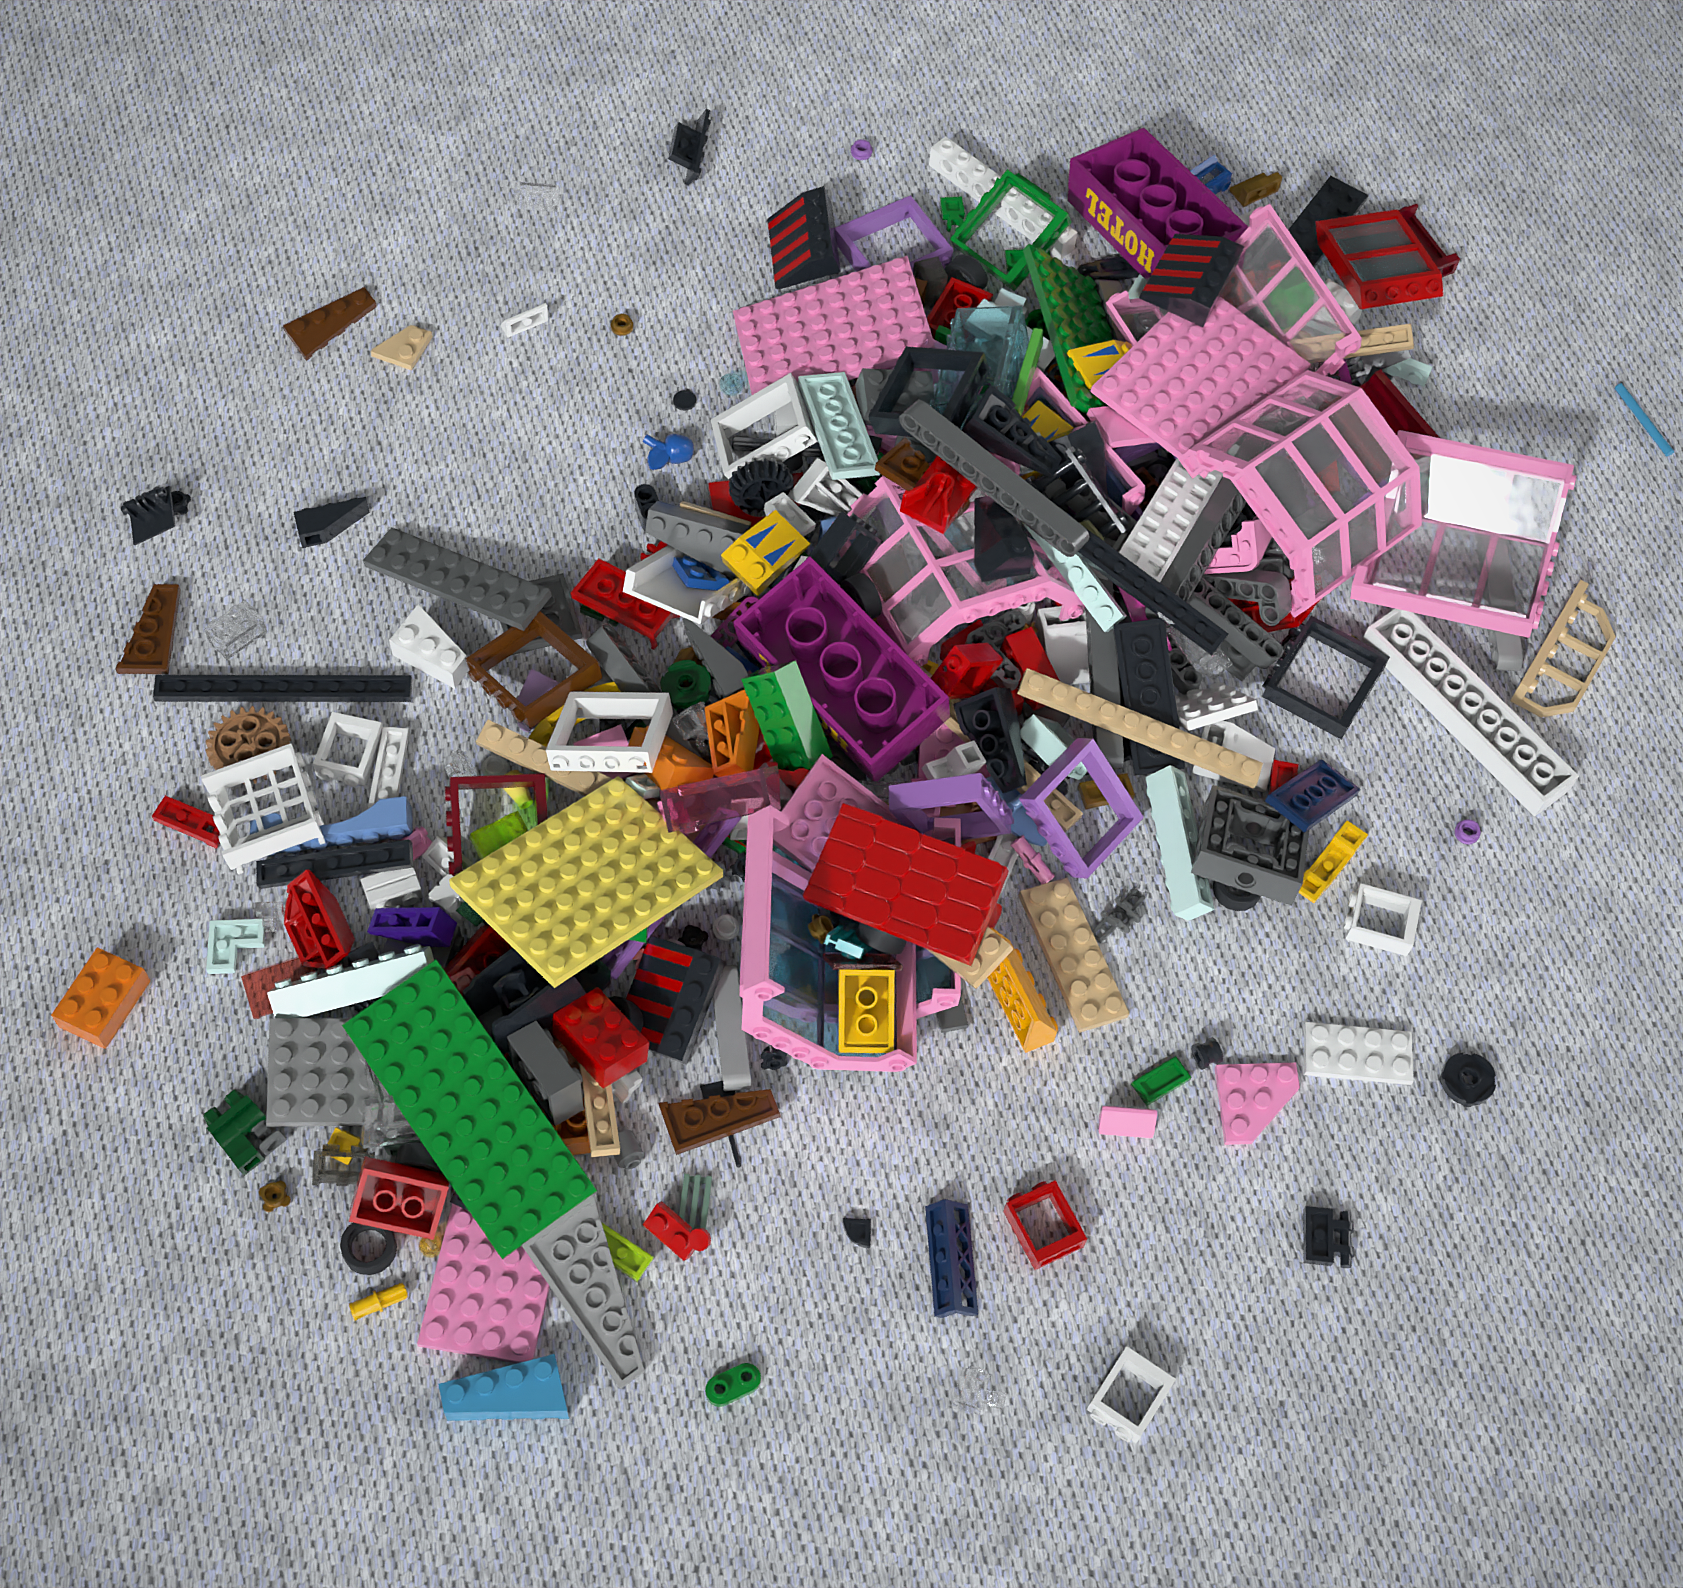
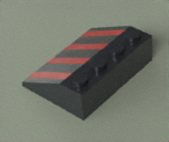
[767,186,841,289]
[1139,234,1244,327]
[621,936,726,1065]

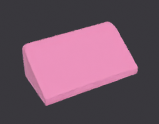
[1099,1106,1157,1138]

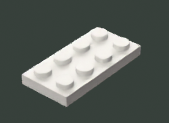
[1303,1022,1414,1085]

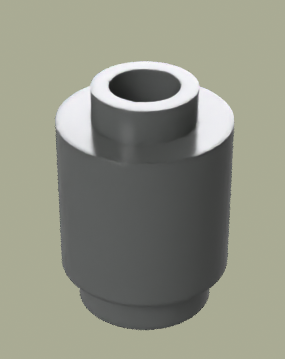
[613,1126,644,1170]

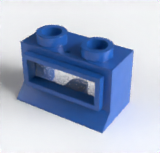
[1190,154,1232,195]

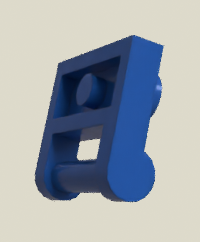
[672,556,730,591]

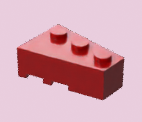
[1000,627,1060,711]

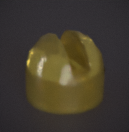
[419,1235,442,1258]

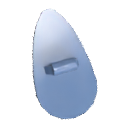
[978,776,1048,846]

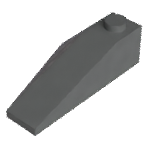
[683,618,752,701]

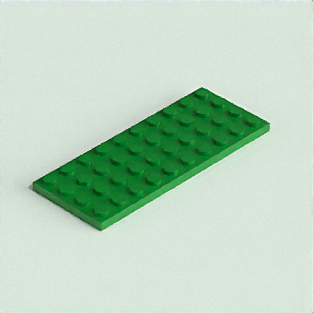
[1023,244,1113,414]
[342,960,598,1259]

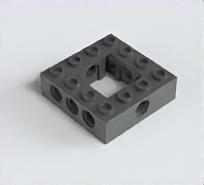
[1191,785,1310,906]

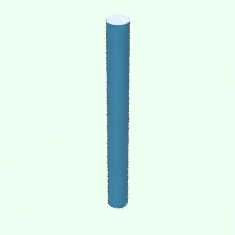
[1614,383,1674,457]

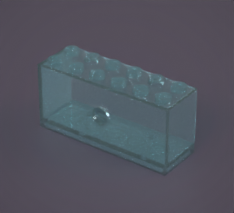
[930,306,1029,430]

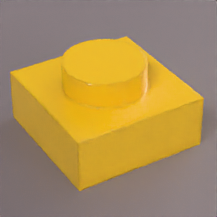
[323,1127,362,1165]

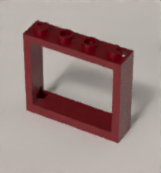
[445,774,548,876]

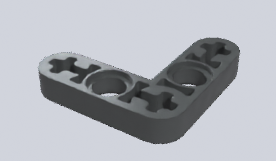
[965,610,1026,691]

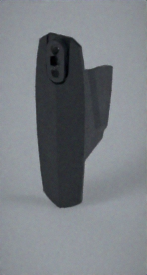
[463,948,612,1055]

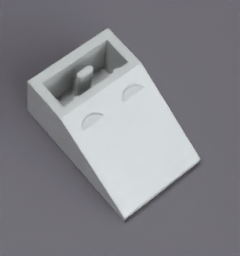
[1035,606,1089,685]
[1192,720,1275,792]

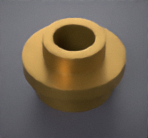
[610,314,634,336]

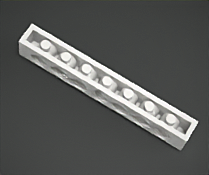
[929,136,1078,260]

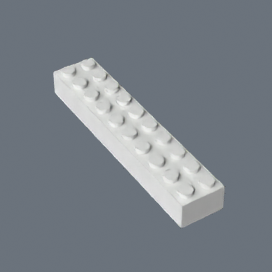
[1362,608,1579,817]

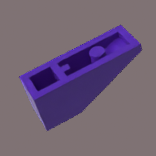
[367,907,457,947]

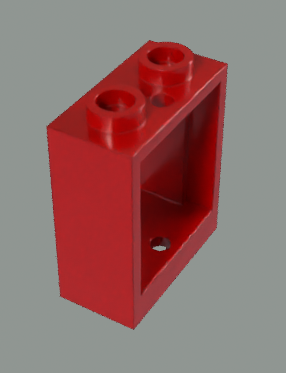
[930,643,1004,700]
[1003,1180,1087,1270]

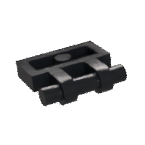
[1303,1206,1354,1268]

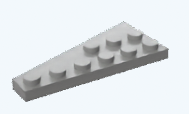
[522,1195,645,1389]

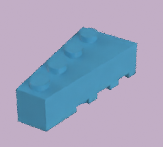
[438,1354,569,1421]

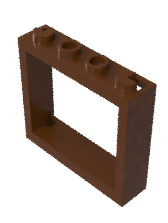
[465,611,603,729]

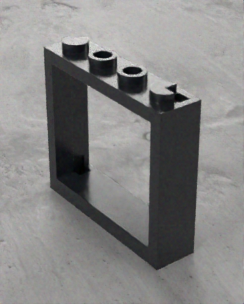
[868,346,990,437]
[1262,616,1390,740]

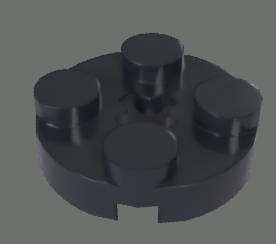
[1439,1052,1496,1107]

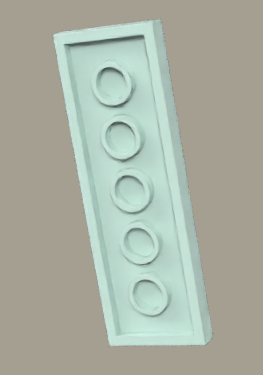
[798,372,880,480]

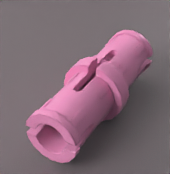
[1010,835,1055,885]

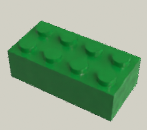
[741,660,833,772]

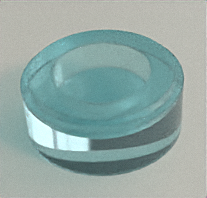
[720,373,743,396]

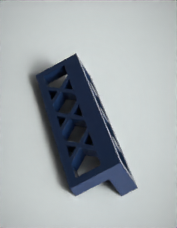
[925,1199,979,1318]

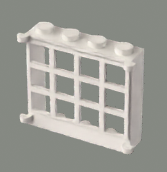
[201,744,326,875]

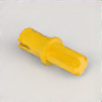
[348,1283,408,1321]

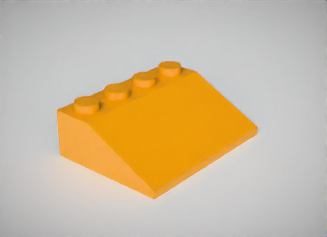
[987,928,1058,1053]

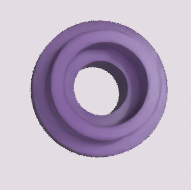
[851,139,872,160]
[1454,820,1481,845]

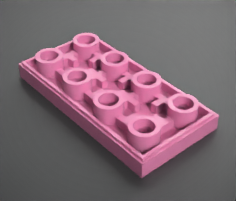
[1086,406,1156,448]

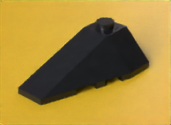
[1047,420,1109,497]
[974,496,1034,582]
[953,687,1027,793]

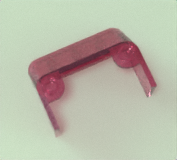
[659,765,781,834]

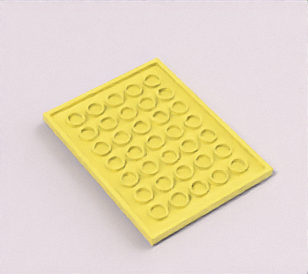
[449,776,723,988]

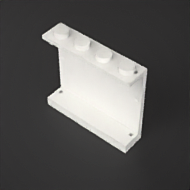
[623,545,750,624]

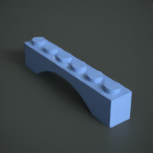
[250,796,413,857]

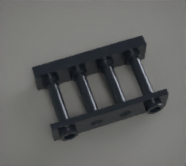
[1025,447,1129,537]

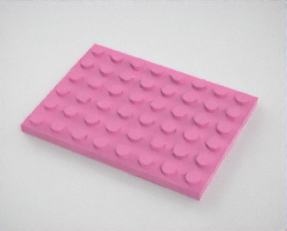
[733,256,936,395]
[1090,297,1311,479]

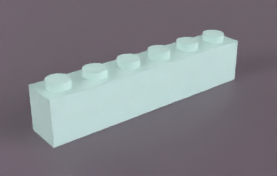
[1145,765,1215,920]
[267,944,434,1018]

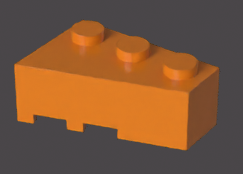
[704,689,760,785]
[627,726,714,795]

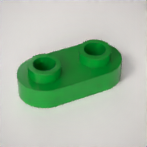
[705,1363,761,1407]

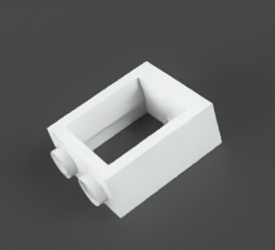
[313,712,383,787]
[1343,883,1422,956]
[1087,1346,1176,1443]

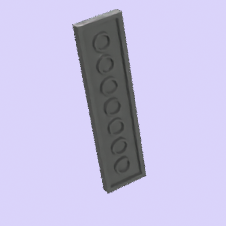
[363,527,552,631]

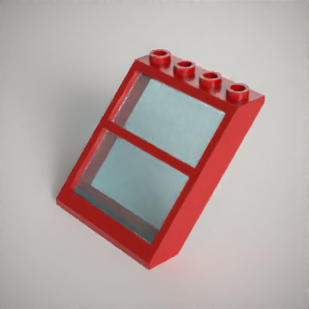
[1316,209,1444,309]

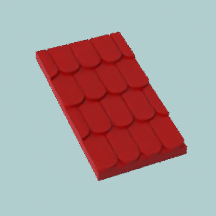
[803,803,1009,966]

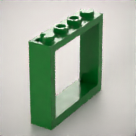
[950,169,1072,291]

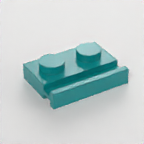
[824,924,872,959]

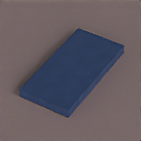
[1265,759,1361,833]

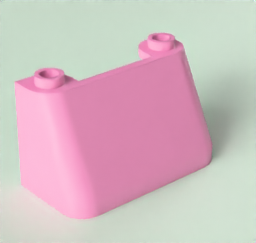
[1186,515,1272,574]

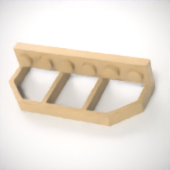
[1510,580,1616,718]

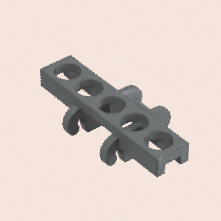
[1092,889,1146,943]

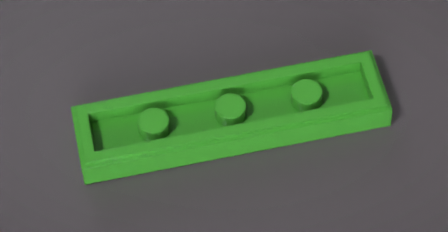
[1012,328,1043,416]

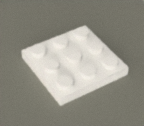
[1175,682,1258,731]

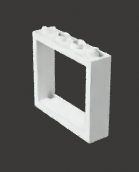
[711,373,818,479]
[546,692,673,772]

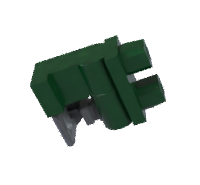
[203,1089,287,1176]

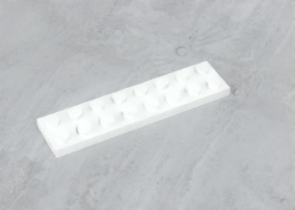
[1119,458,1223,582]

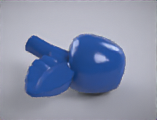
[643,433,694,470]

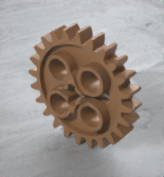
[205,706,291,784]

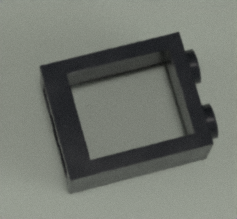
[806,511,883,585]

